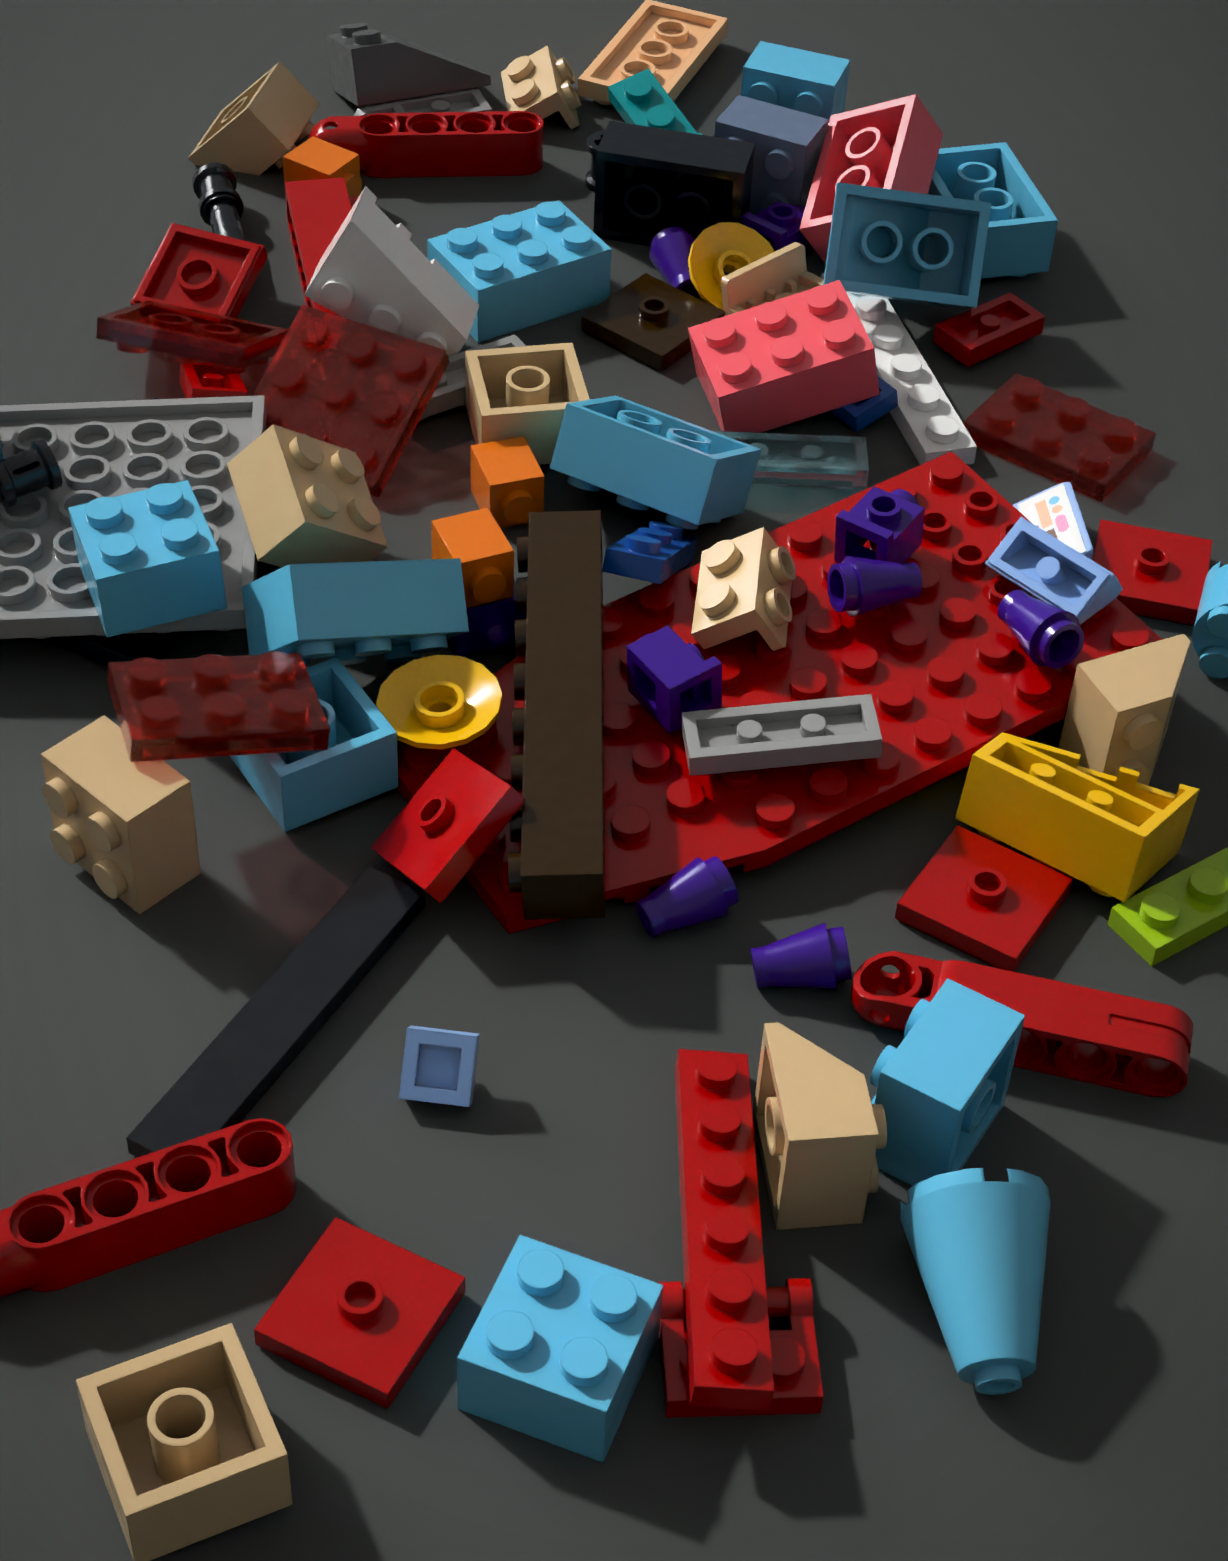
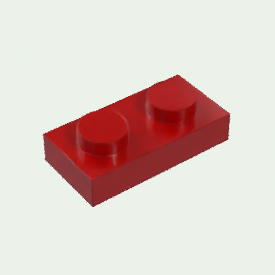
[933,292,1045,367]
[179,361,248,398]

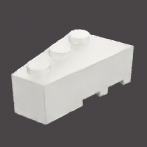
[304,186,479,364]

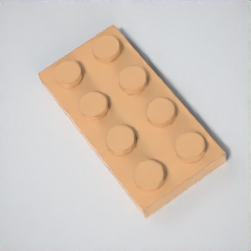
[578,0,728,105]

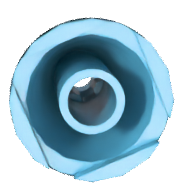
[899,1168,1051,1395]

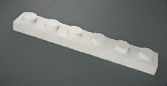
[821,273,977,465]

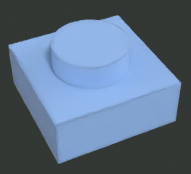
[399,1025,480,1107]

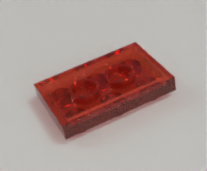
[96,300,290,374]
[963,373,1156,502]
[107,651,330,762]

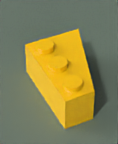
[955,732,1200,902]

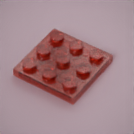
[253,305,450,498]

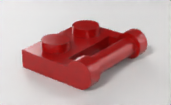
[658,1278,824,1418]

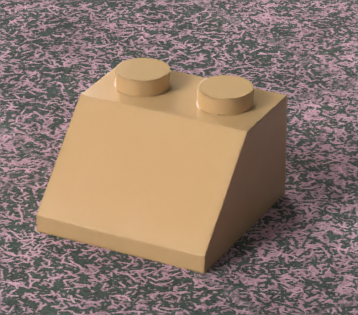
[188,62,320,176]
[1058,634,1191,786]
[753,1022,887,1230]

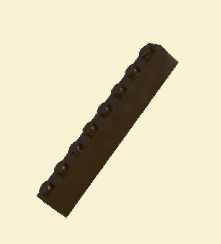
[508,510,605,920]

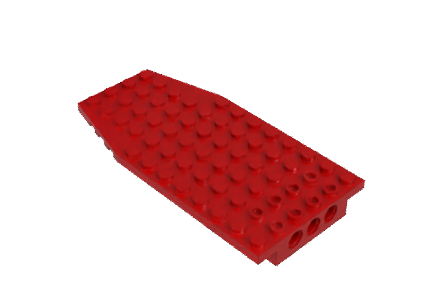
[397,451,1163,934]

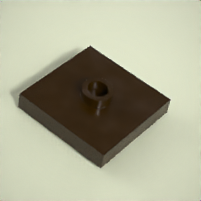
[581,273,726,371]

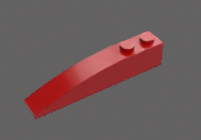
[285,177,359,398]

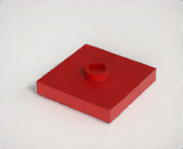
[130,223,268,337]
[1092,519,1213,626]
[371,748,526,903]
[895,825,1073,972]
[254,1217,466,1409]

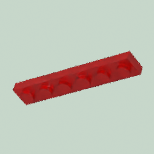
[675,1049,774,1412]

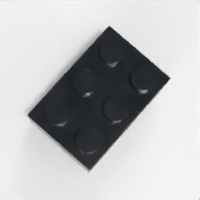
[593,121,755,246]

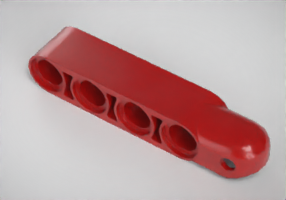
[308,111,544,178]
[851,951,1193,1098]
[0,1118,296,1298]

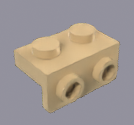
[501,45,581,130]
[721,242,824,316]
[691,527,796,651]

